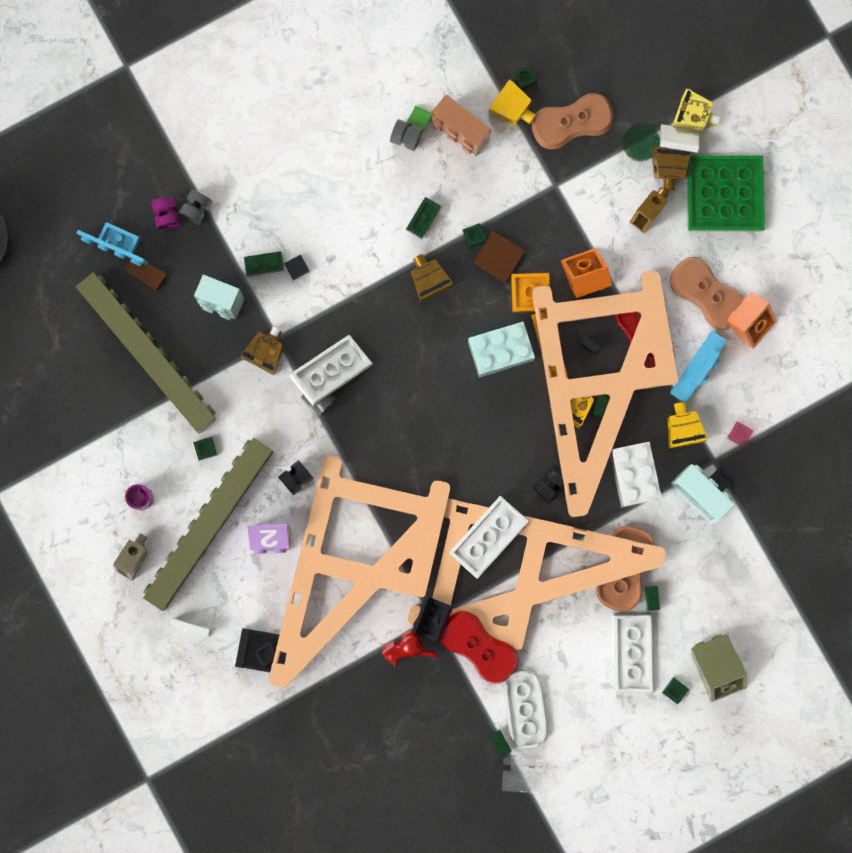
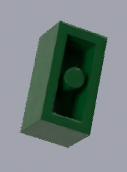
[592,394,609,418]
[644,586,660,611]
[489,729,512,757]

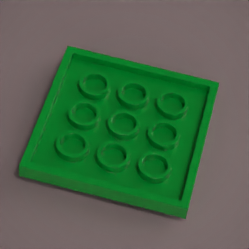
[687,155,765,231]

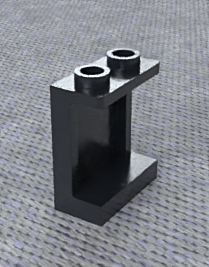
[235,628,286,673]

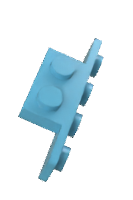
[77,222,149,267]
[670,331,727,403]

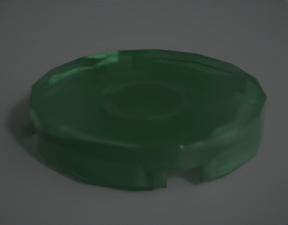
[622,124,660,162]

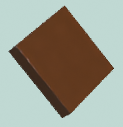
[473,231,525,283]

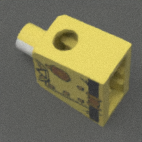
[672,89,720,132]

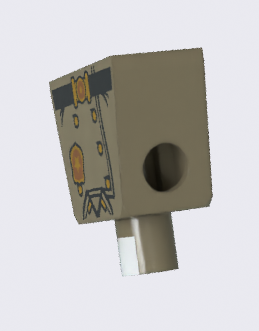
[113,533,149,580]

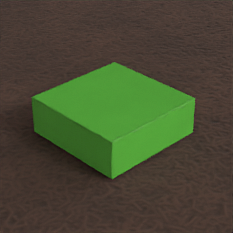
[407,105,432,132]

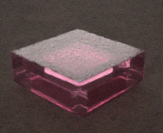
[727,421,754,448]

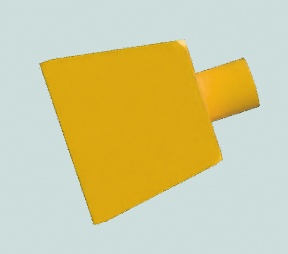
[488,79,536,126]

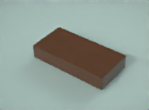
[125,255,167,291]

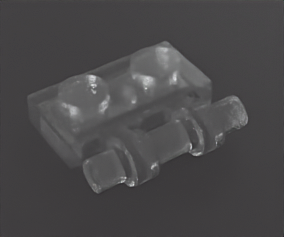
[502,755,543,793]

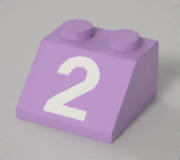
[248,524,290,554]

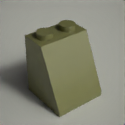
[691,634,747,702]

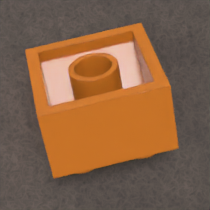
[561,248,612,298]
[727,292,777,349]

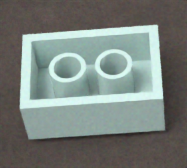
[194,275,245,320]
[468,322,535,377]
[671,464,734,523]

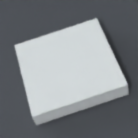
[660,124,699,153]

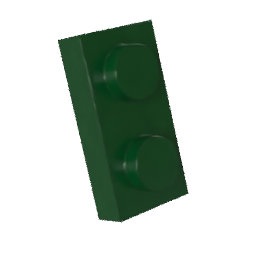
[406,197,441,239]
[244,251,284,277]

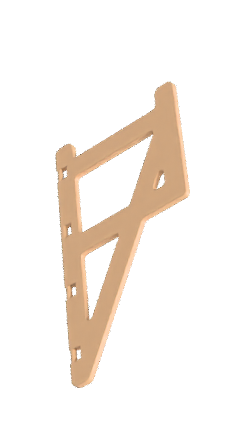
[532,271,678,517]
[269,456,450,688]
[408,498,666,650]

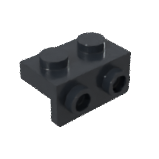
[412,596,454,643]

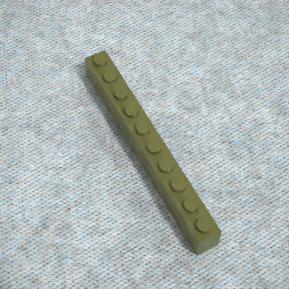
[75,272,217,434]
[143,437,274,611]

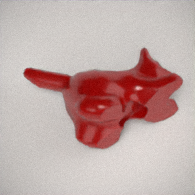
[382,631,438,667]

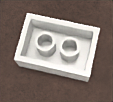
[610,442,662,508]

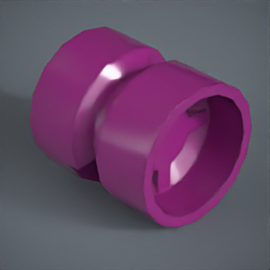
[151,197,181,230]
[125,484,154,511]

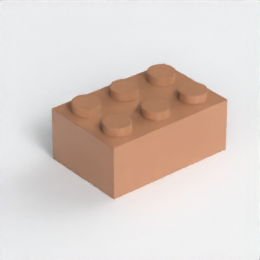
[432,95,491,156]

